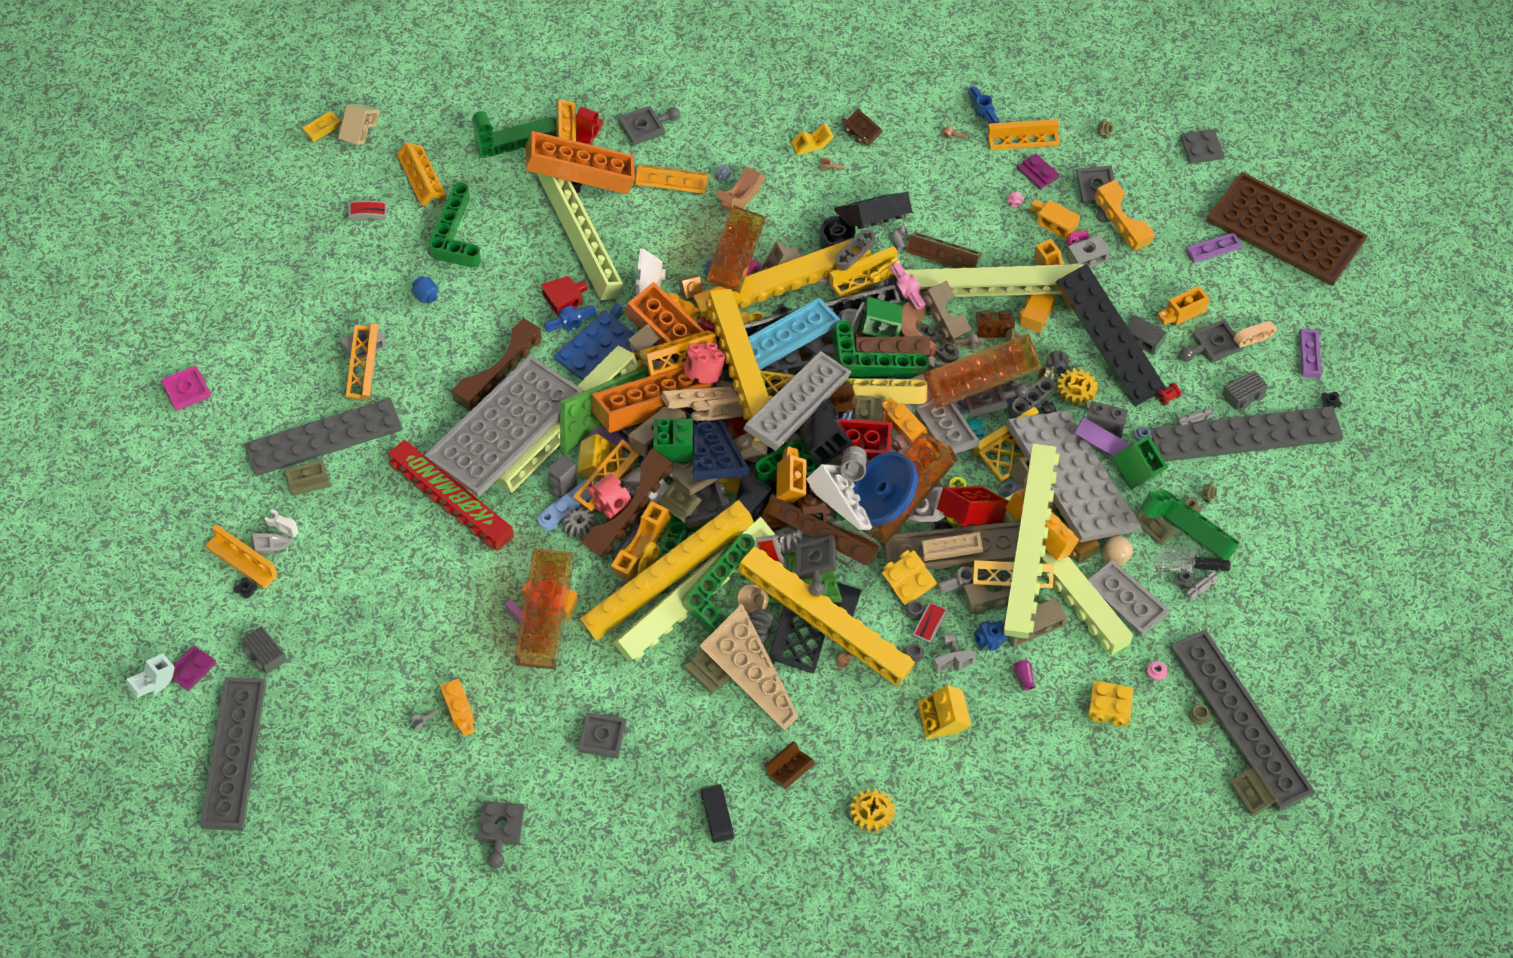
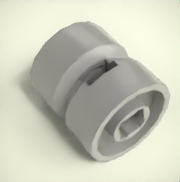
[841,446,867,482]

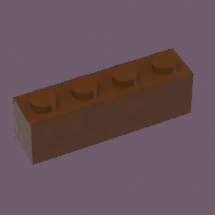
[854,336,930,355]

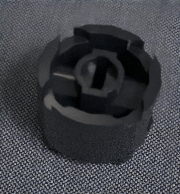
[819,216,856,250]

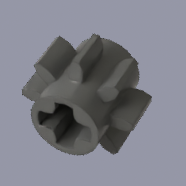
[1046,351,1070,374]

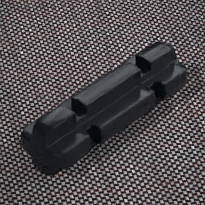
[1192,557,1231,572]

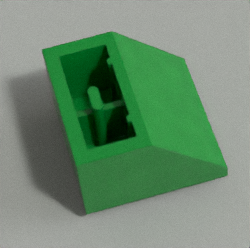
[858,296,902,337]
[653,419,693,462]
[1111,435,1169,490]

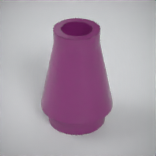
[1013,659,1035,691]

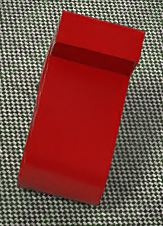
[576,106,604,145]

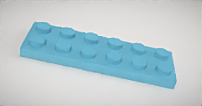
[748,298,841,370]

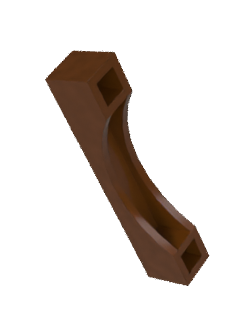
[451,318,542,411]
[582,448,673,557]
[765,493,880,565]

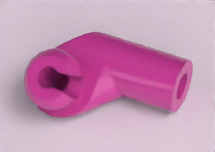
[1066,230,1089,246]
[742,260,761,278]

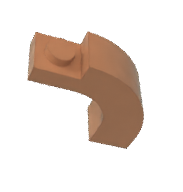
[716,167,766,212]
[899,300,936,357]

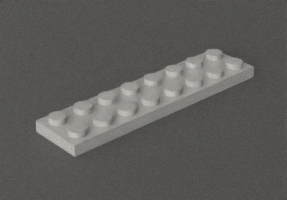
[744,351,851,451]

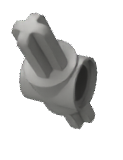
[938,566,991,593]

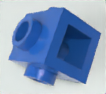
[973,620,1009,651]

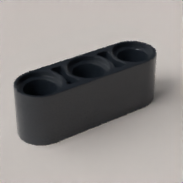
[737,479,775,519]
[701,784,734,843]

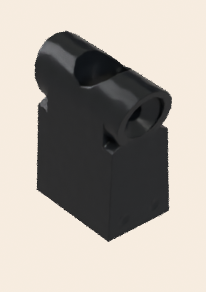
[795,399,853,465]

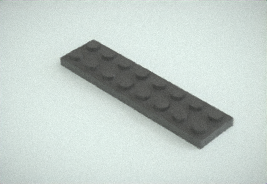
[244,398,402,476]
[200,677,267,830]

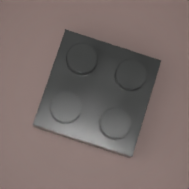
[1180,129,1224,164]
[578,712,627,759]

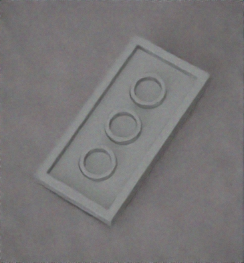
[913,394,979,457]
[1088,560,1170,637]

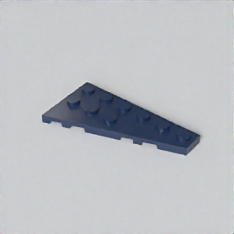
[693,410,749,481]

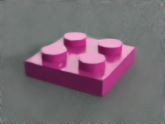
[161,366,211,411]

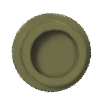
[1190,705,1210,724]

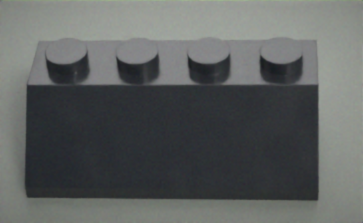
[834,191,912,229]

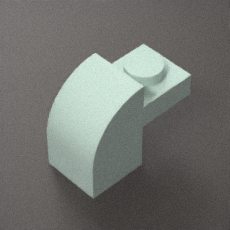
[126,654,174,698]

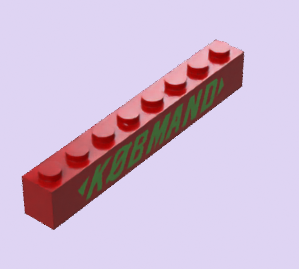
[388,439,514,551]

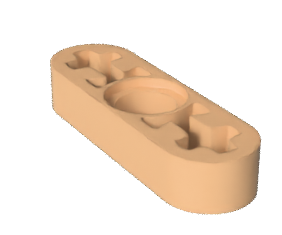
[1233,321,1277,347]

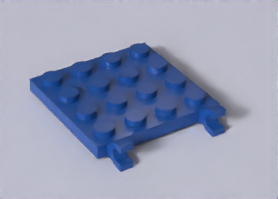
[553,303,657,381]

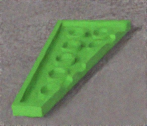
[560,366,649,454]

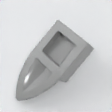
[251,533,292,555]

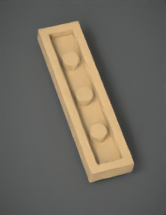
[661,387,738,409]

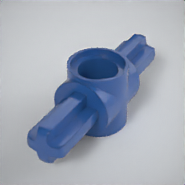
[968,86,1000,124]
[544,305,597,332]

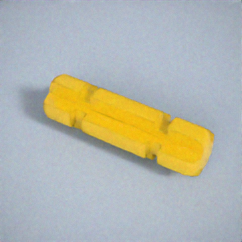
[869,257,900,283]

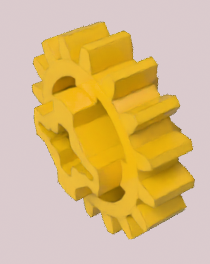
[1057,368,1098,406]
[850,788,895,833]

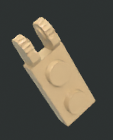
[691,397,743,421]

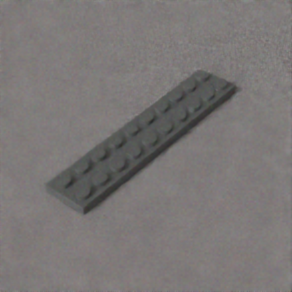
[1150,406,1343,462]
[1170,629,1315,812]

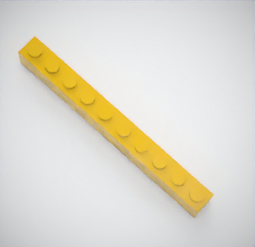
[693,238,871,318]
[706,289,770,441]
[580,500,754,641]
[738,546,915,687]

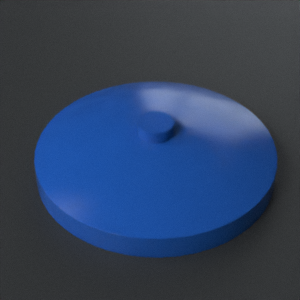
[853,452,918,526]

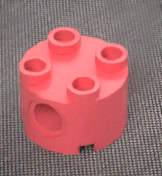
[684,342,725,384]
[587,473,632,520]

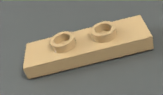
[921,532,983,561]

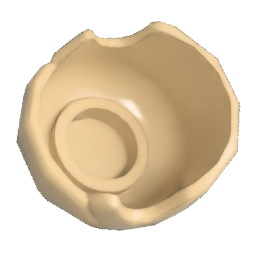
[1102,536,1133,566]
[737,584,769,614]

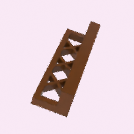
[906,232,982,268]

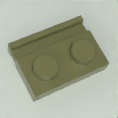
[854,397,884,421]
[285,460,330,496]
[657,481,702,523]
[684,650,732,695]
[1230,765,1279,816]

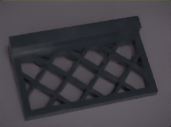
[769,605,825,673]

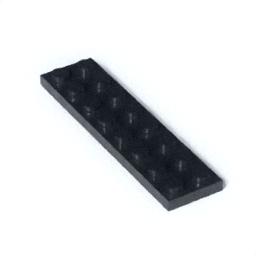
[1055,264,1166,407]

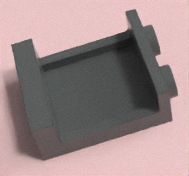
[1087,401,1128,439]

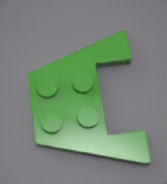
[768,552,842,605]

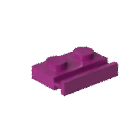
[1017,153,1060,190]
[172,645,217,692]

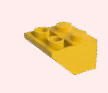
[577,433,624,480]
[917,685,971,738]

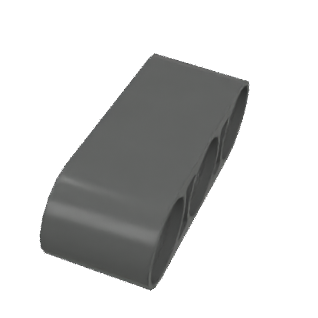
[1008,377,1054,419]

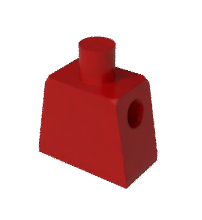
[541,276,588,317]

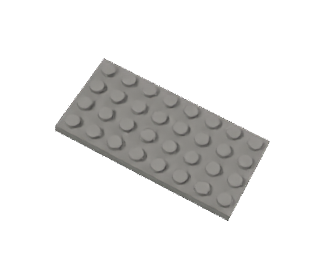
[424,355,583,497]
[1005,410,1142,543]

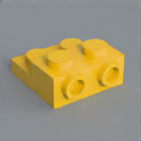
[882,550,938,607]
[1087,680,1134,727]

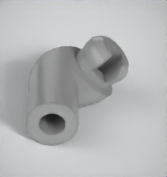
[892,225,908,251]

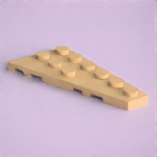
[700,604,799,731]

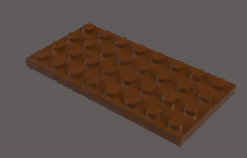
[1206,172,1368,286]

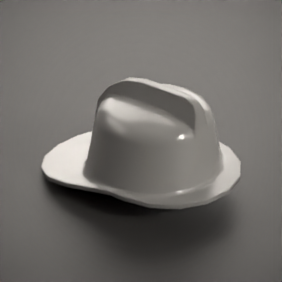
[838,302,864,337]

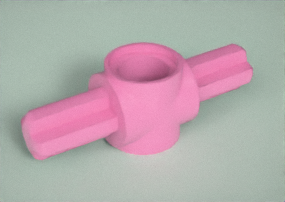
[891,263,926,310]

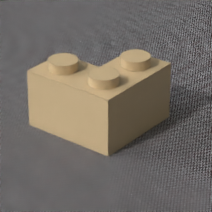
[338,104,380,145]

